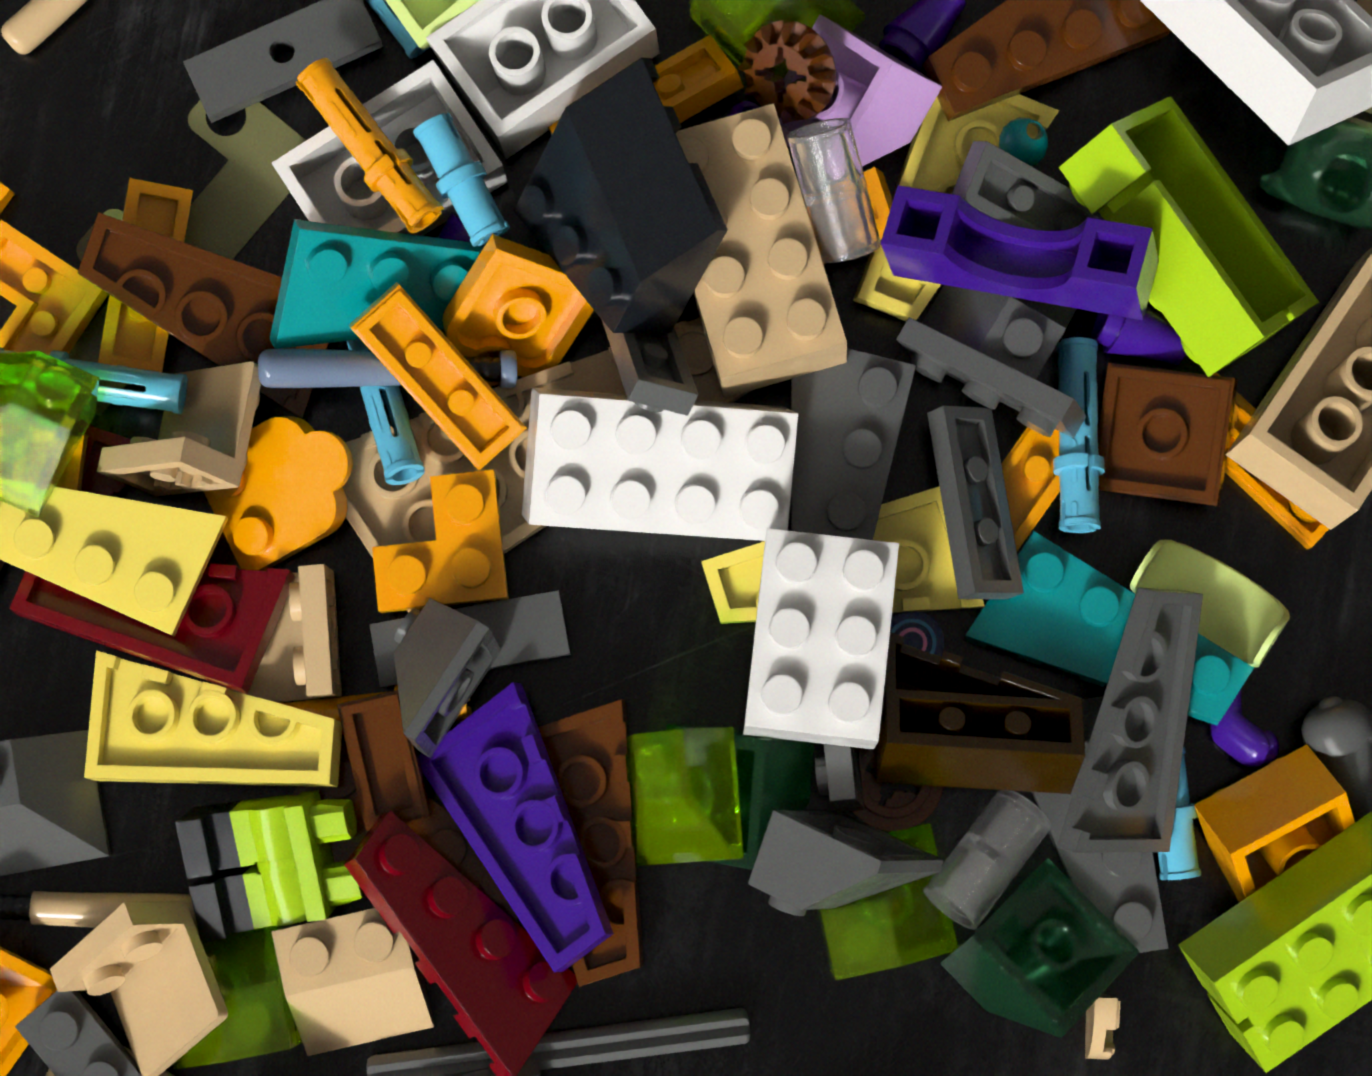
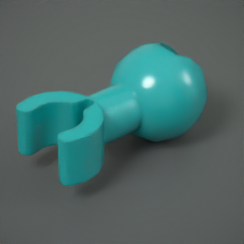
[999,117,1048,166]

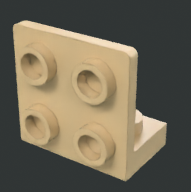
[97,361,261,497]
[211,564,342,702]
[50,900,228,1076]

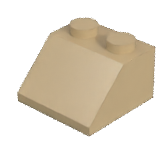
[272,908,435,1056]

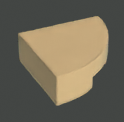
[1085,994,1120,1059]

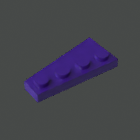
[419,682,614,973]

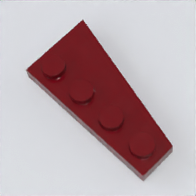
[9,564,296,695]
[344,810,578,1076]

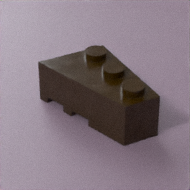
[876,632,1085,794]

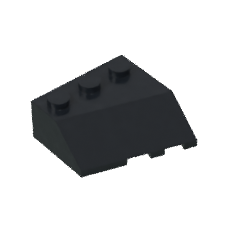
[514,57,728,333]

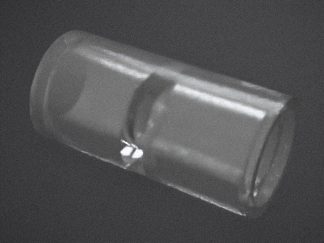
[787,118,881,263]
[923,790,1052,930]

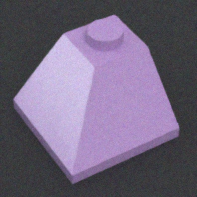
[778,15,942,179]

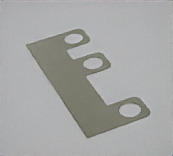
[53,100,306,416]

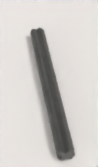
[366,1008,751,1076]

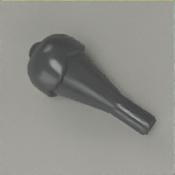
[1301,696,1372,822]

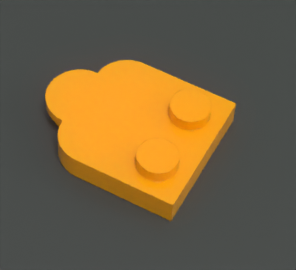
[442,234,594,386]
[204,416,353,571]

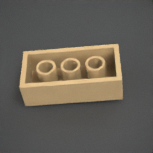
[676,103,847,398]
[1226,247,1372,530]

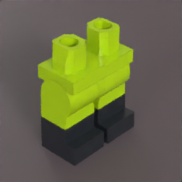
[175,790,365,943]

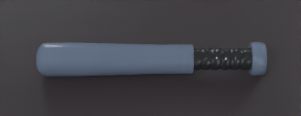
[258,349,517,389]

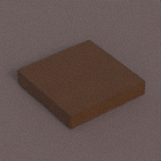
[1098,363,1238,507]

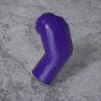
[1210,689,1279,768]

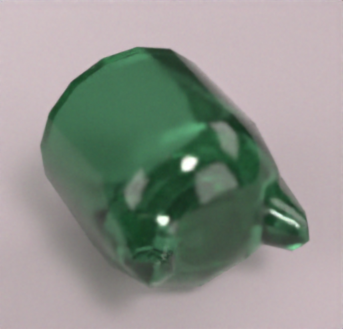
[1259,116,1372,231]

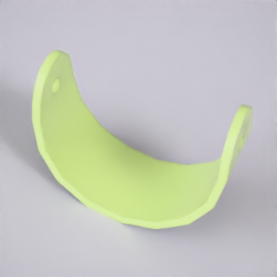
[1130,540,1290,667]

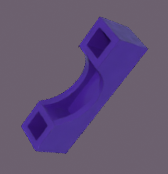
[880,185,1159,320]

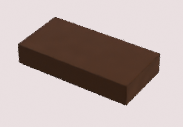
[337,690,432,831]

